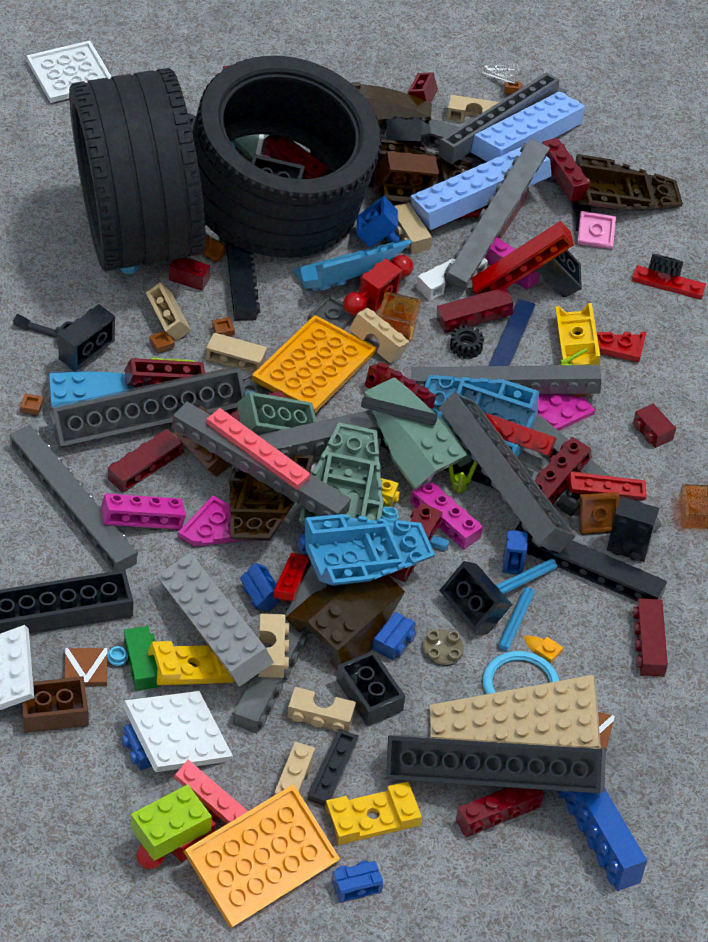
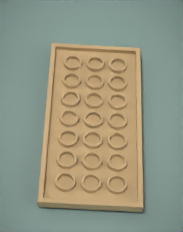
[430,675,601,747]

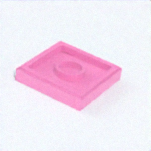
[577,211,616,249]

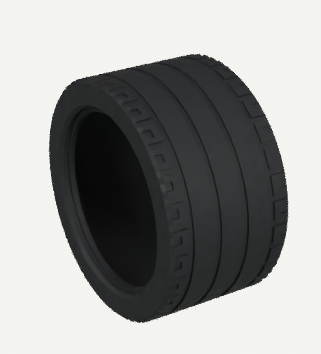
[192,56,382,258]
[69,68,206,271]

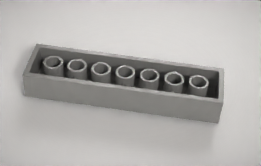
[157,553,274,687]

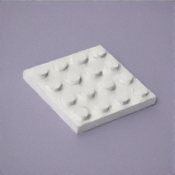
[27,41,111,103]
[0,625,34,710]
[123,691,233,772]

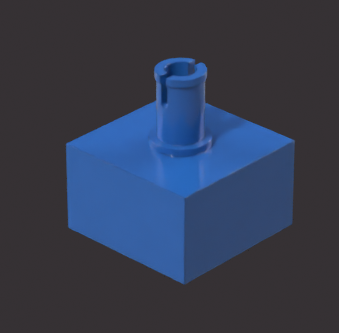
[356,196,400,248]

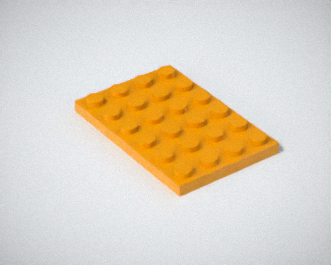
[251,315,377,413]
[183,784,340,928]

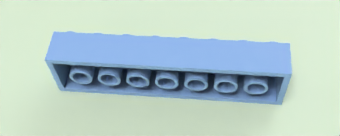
[471,92,585,162]
[411,147,551,230]

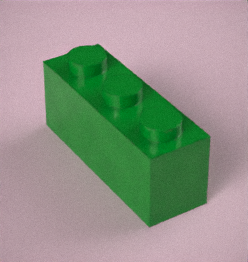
[124,626,160,691]

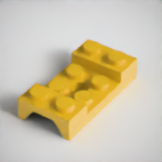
[555,303,600,366]
[148,641,235,685]
[325,782,422,845]

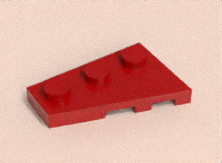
[597,332,647,362]

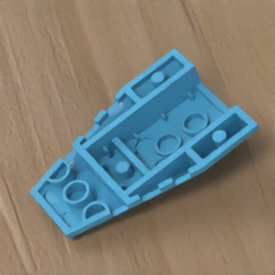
[293,239,412,291]
[49,371,134,431]
[424,375,539,457]
[305,514,435,585]

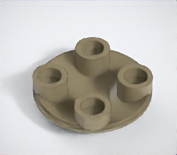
[423,629,464,665]

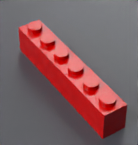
[471,221,574,295]

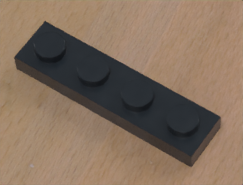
[308,729,359,806]

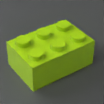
[131,784,212,861]

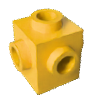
[381,478,400,507]

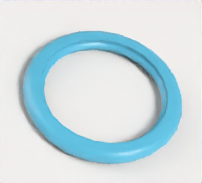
[482,651,560,694]

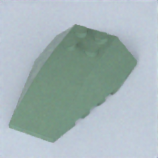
[363,377,474,490]
[299,422,384,527]

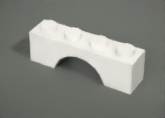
[416,258,488,301]

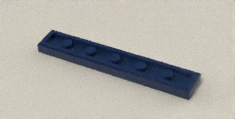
[489,299,536,366]

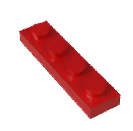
[632,265,706,300]
[485,413,557,456]
[568,472,647,501]
[274,553,310,601]

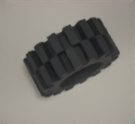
[649,254,684,276]
[450,325,484,359]

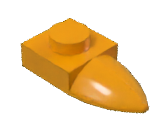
[523,635,564,664]

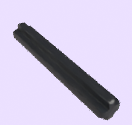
[361,396,437,425]

